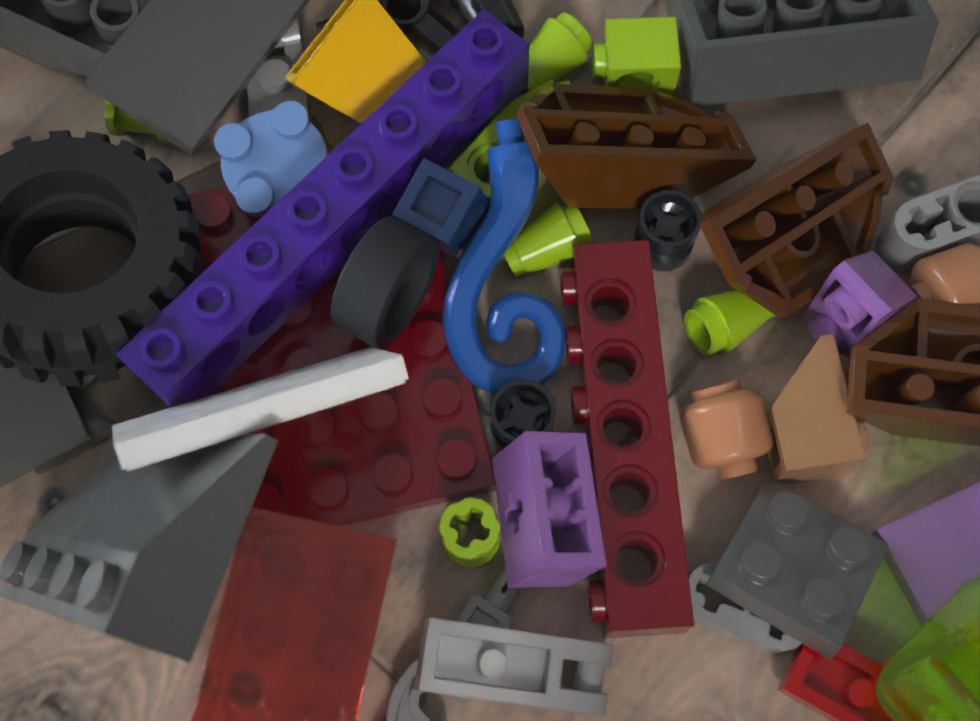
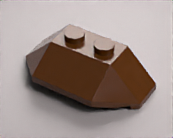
[516,83,757,208]
[699,123,894,318]
[847,298,980,447]

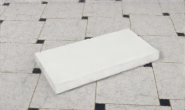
[112,347,409,471]

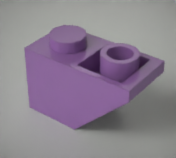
[801,251,918,359]

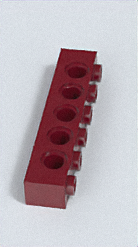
[560,240,694,639]

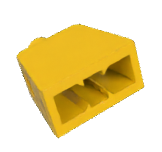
[284,0,426,124]

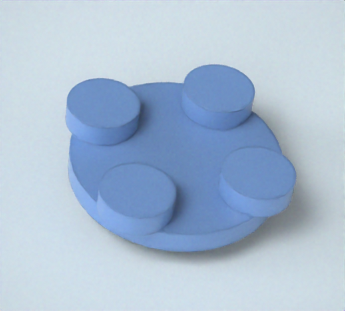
[214,101,328,217]

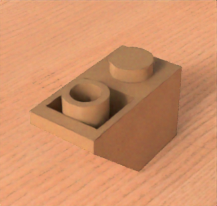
[765,334,869,484]

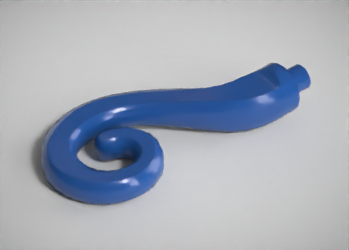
[443,119,566,395]

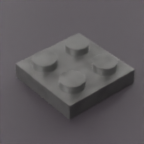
[706,476,889,660]

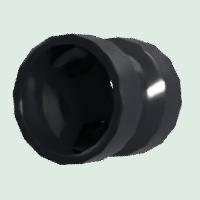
[633,190,701,271]
[490,379,556,451]

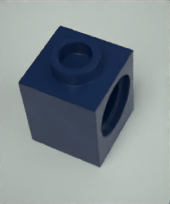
[392,158,489,260]

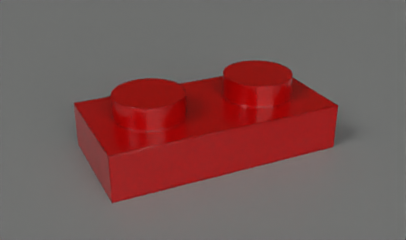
[777,643,942,721]

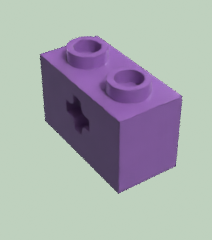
[492,431,607,588]

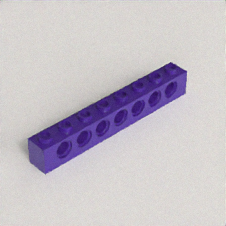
[116,9,529,408]

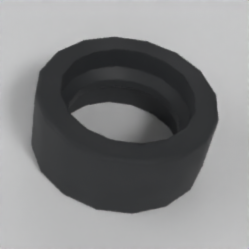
[330,216,439,349]

